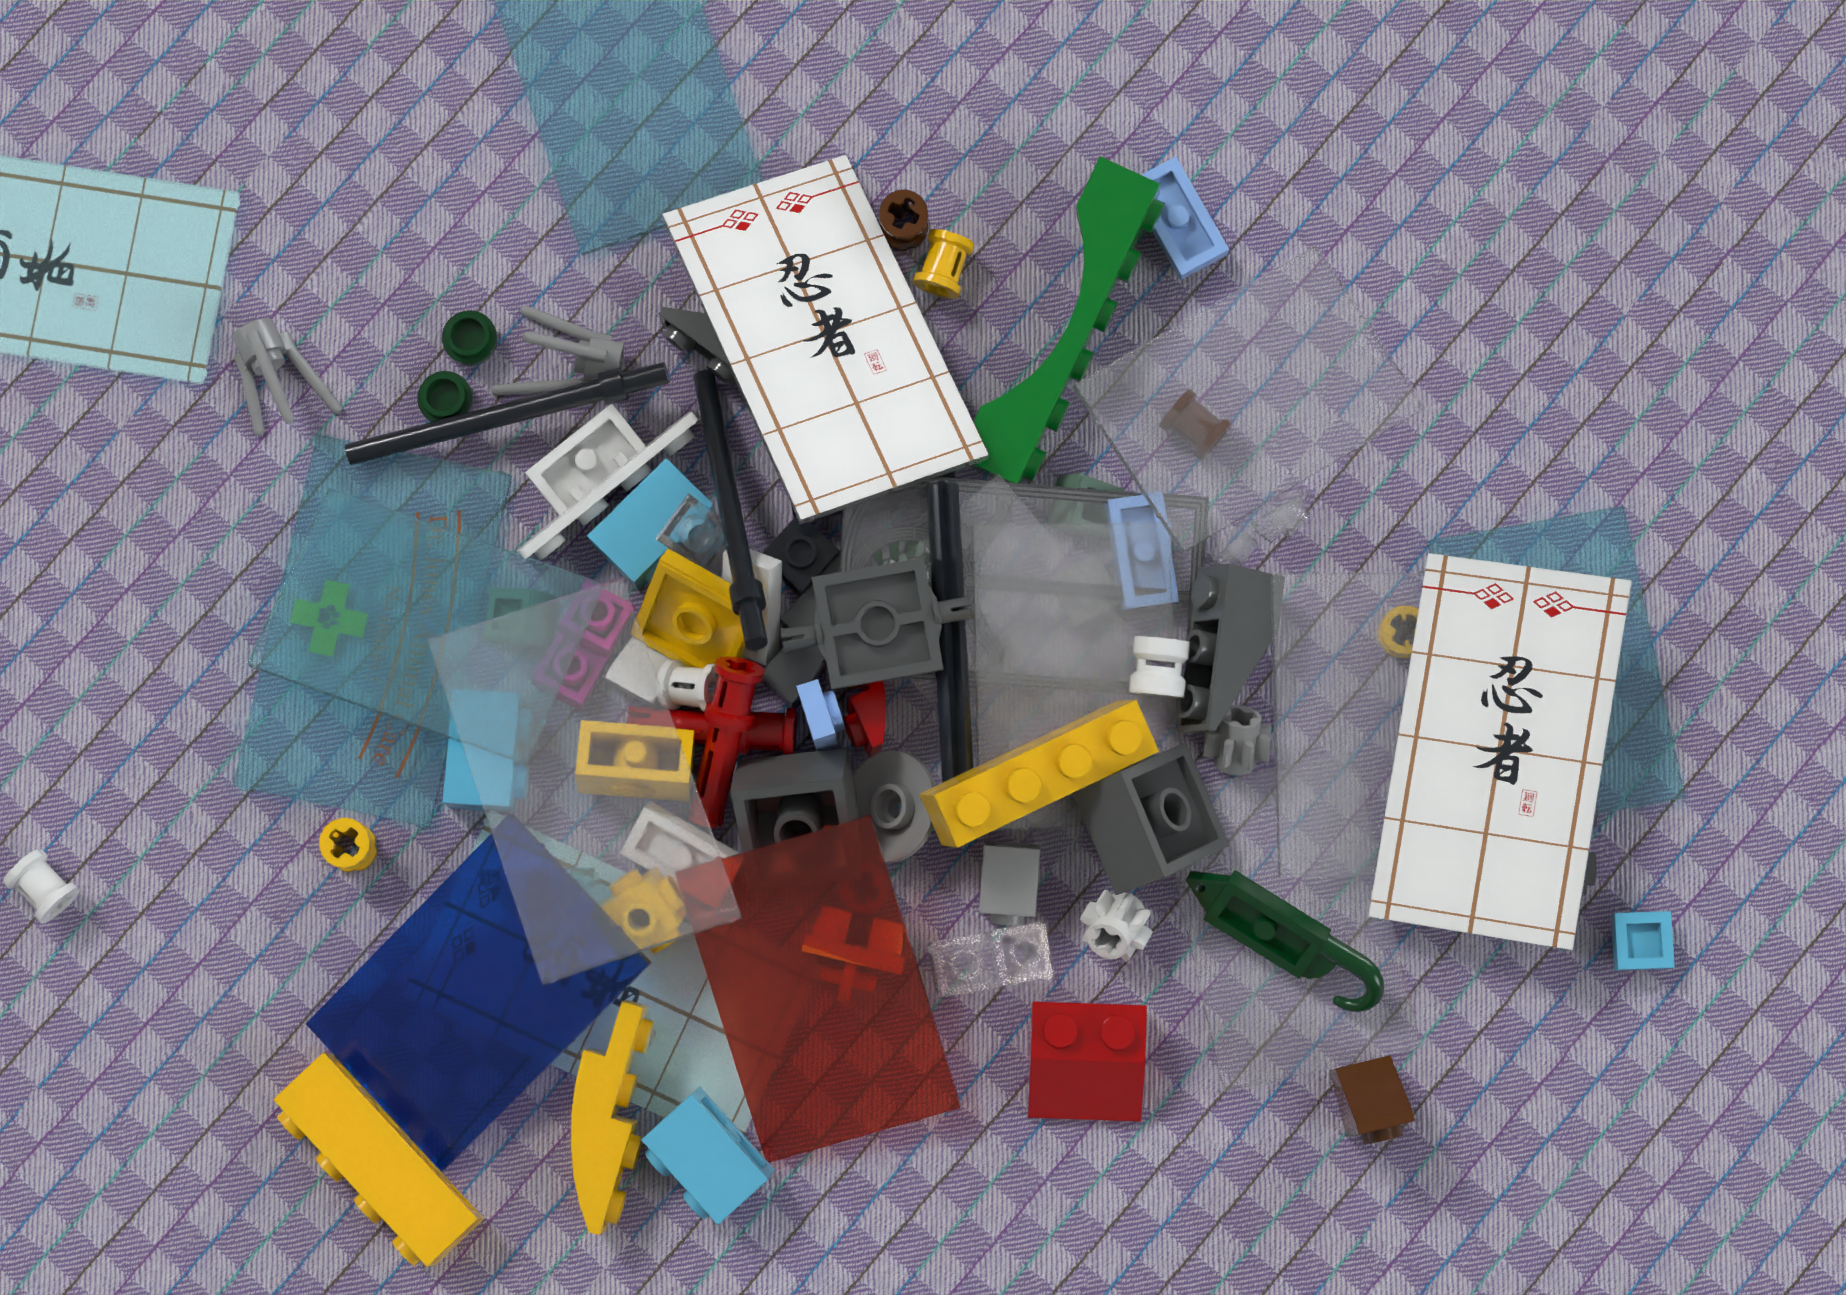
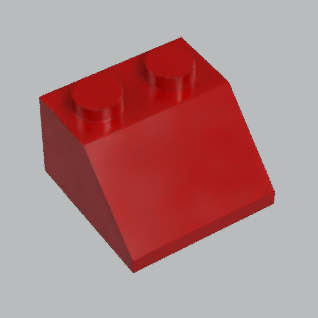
[1028,1001,1147,1122]

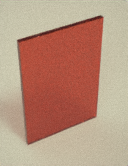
[675,814,961,1163]

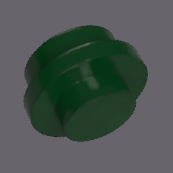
[442,310,498,366]
[417,371,473,422]

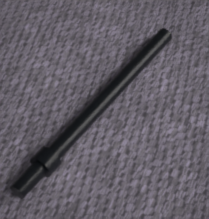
[345,362,670,465]
[693,370,768,650]

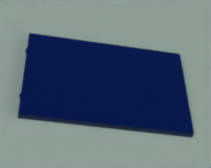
[306,814,652,1172]

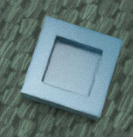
[1611,911,1675,971]

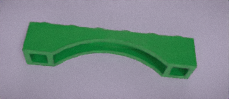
[963,156,1165,485]

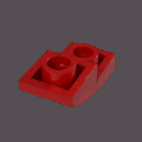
[842,681,886,758]

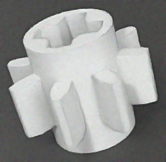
[1080,890,1153,962]

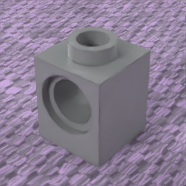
[979,840,1040,925]

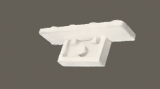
[516,404,698,561]

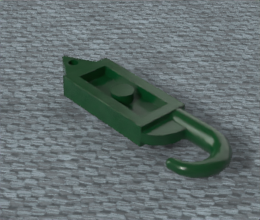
[1186,870,1384,1012]

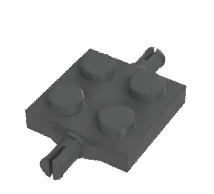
[780,557,975,690]

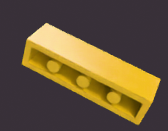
[919,700,1159,848]
[273,1052,485,1267]

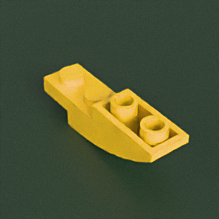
[571,1000,654,1236]

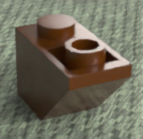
[1329,1055,1415,1145]

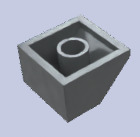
[1073,742,1230,895]
[730,748,862,890]

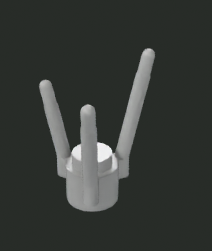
[491,306,624,396]
[232,318,342,436]

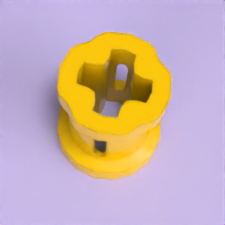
[912,229,974,299]
[319,818,378,872]

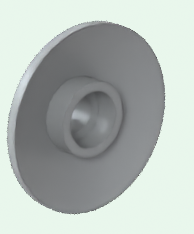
[853,750,935,863]

